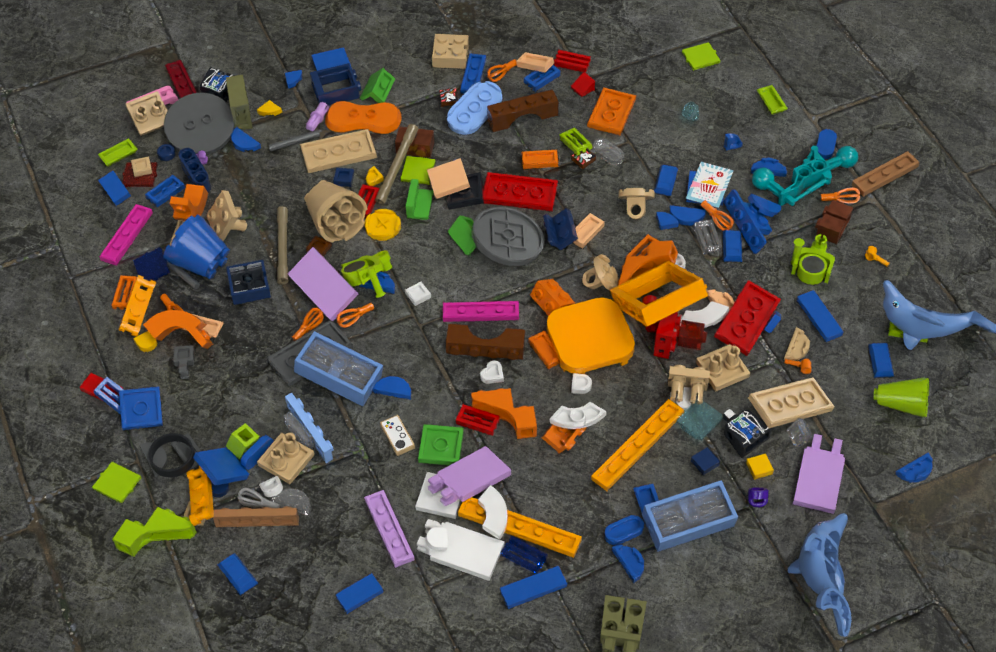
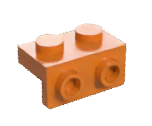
[530,279,575,316]
[541,424,586,453]

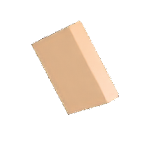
[427,158,470,199]

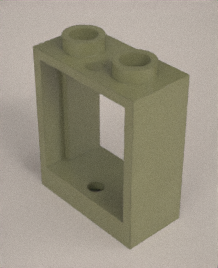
[226,75,253,130]

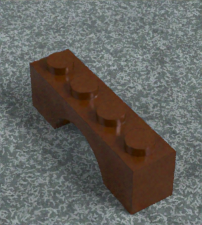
[487,89,559,132]
[446,324,525,360]

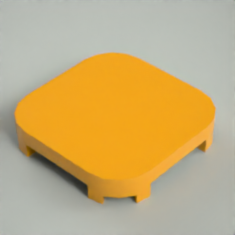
[547,298,635,374]

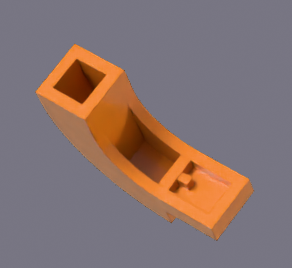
[170,184,208,221]
[143,310,213,349]

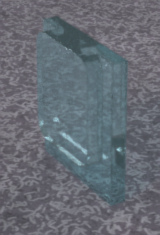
[676,400,723,441]

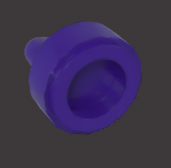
[748,487,769,507]

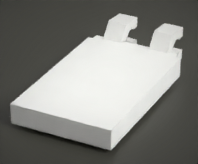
[417,519,504,581]

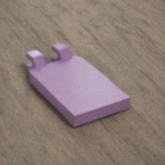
[793,434,845,514]
[428,446,511,506]

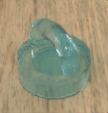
[682,102,699,121]

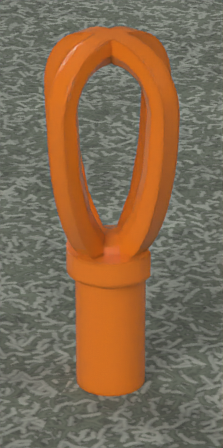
[487,59,517,82]
[821,187,860,203]
[700,200,734,231]
[160,294,183,311]
[336,303,374,328]
[292,308,324,341]

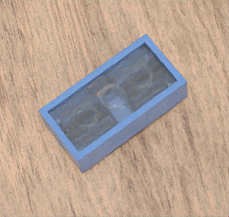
[294,331,383,406]
[642,480,738,552]

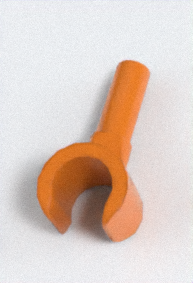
[784,359,811,374]

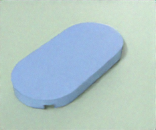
[447,81,502,135]

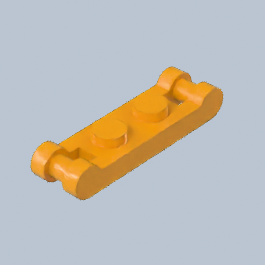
[118,275,156,337]
[187,466,214,526]

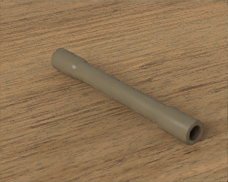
[375,124,419,205]
[277,206,288,285]

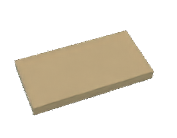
[300,129,377,173]
[748,377,835,428]

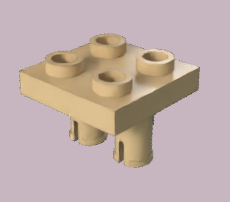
[125,91,167,136]
[207,190,247,241]
[696,344,750,392]
[668,365,710,404]
[257,433,315,484]

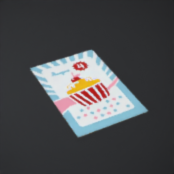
[686,162,733,208]

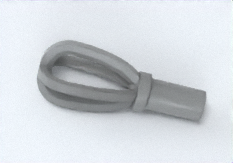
[237,488,280,508]

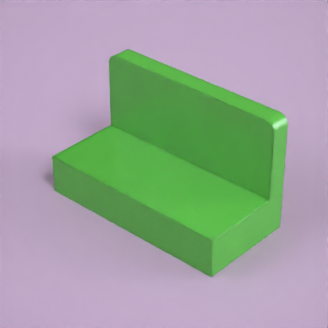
[360,68,395,103]
[406,179,433,220]
[448,215,476,255]

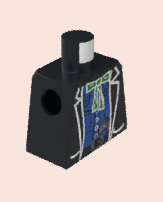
[200,67,235,102]
[722,409,772,458]

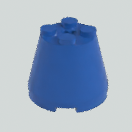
[163,214,230,279]

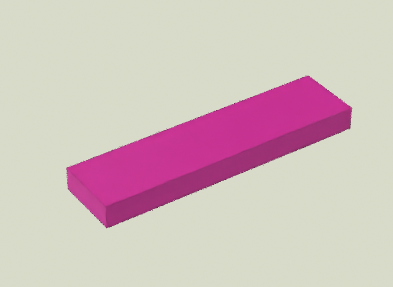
[99,204,153,266]
[443,301,519,322]

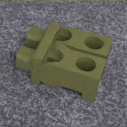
[600,595,647,652]

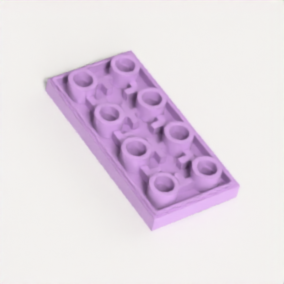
[288,247,358,321]

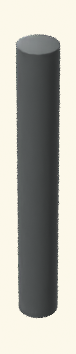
[268,130,320,152]
[159,253,200,289]

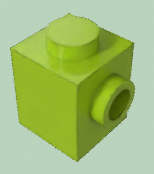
[226,423,259,460]

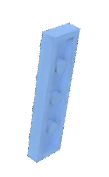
[285,393,334,463]

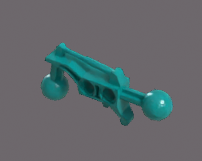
[752,146,858,206]

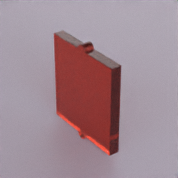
[122,162,158,187]

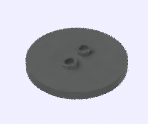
[164,93,235,155]
[471,207,544,266]

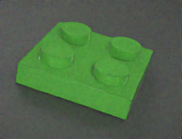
[418,424,464,465]

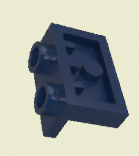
[543,208,578,250]

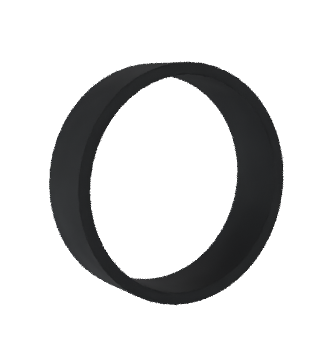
[148,433,195,478]

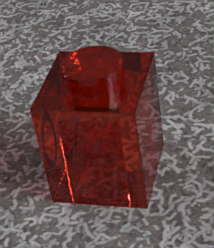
[678,320,707,350]

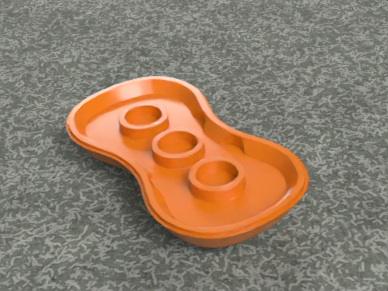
[325,101,401,134]

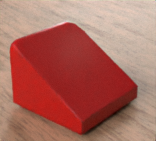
[571,72,595,97]

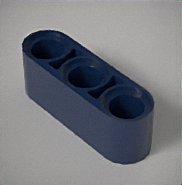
[178,148,211,193]

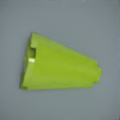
[874,377,929,417]

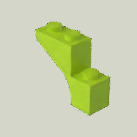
[113,507,197,557]

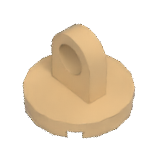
[618,188,655,220]
[582,254,619,290]

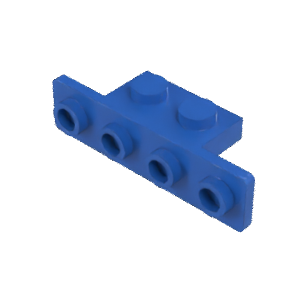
[723,190,772,254]

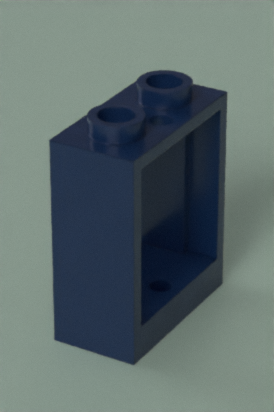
[310,63,361,106]

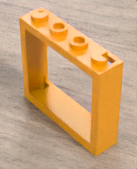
[610,261,708,326]

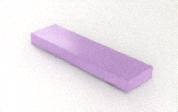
[364,490,414,568]

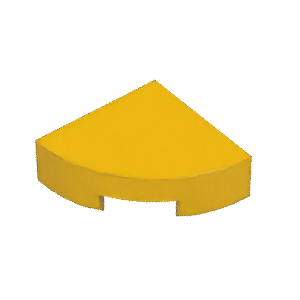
[257,100,282,116]
[366,166,384,186]

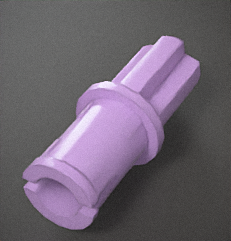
[306,102,329,131]

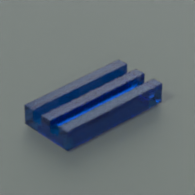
[501,536,548,574]

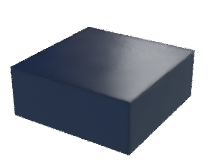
[333,168,354,187]
[691,447,720,475]

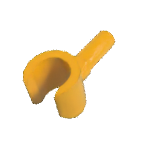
[865,246,890,267]

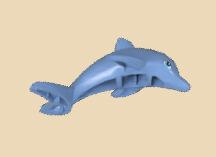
[883,280,996,350]
[788,513,852,637]

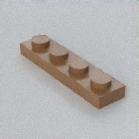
[852,151,920,197]
[213,506,299,527]

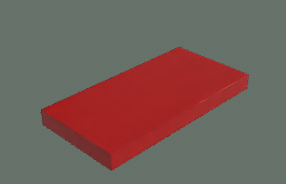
[483,172,558,211]
[714,280,781,356]

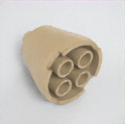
[304,180,368,243]

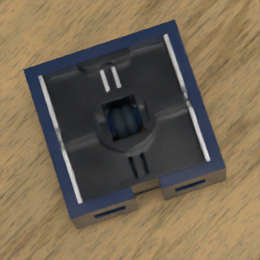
[226,260,271,305]

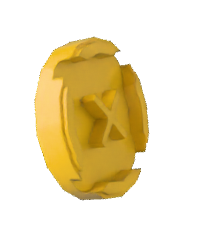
[365,209,401,241]

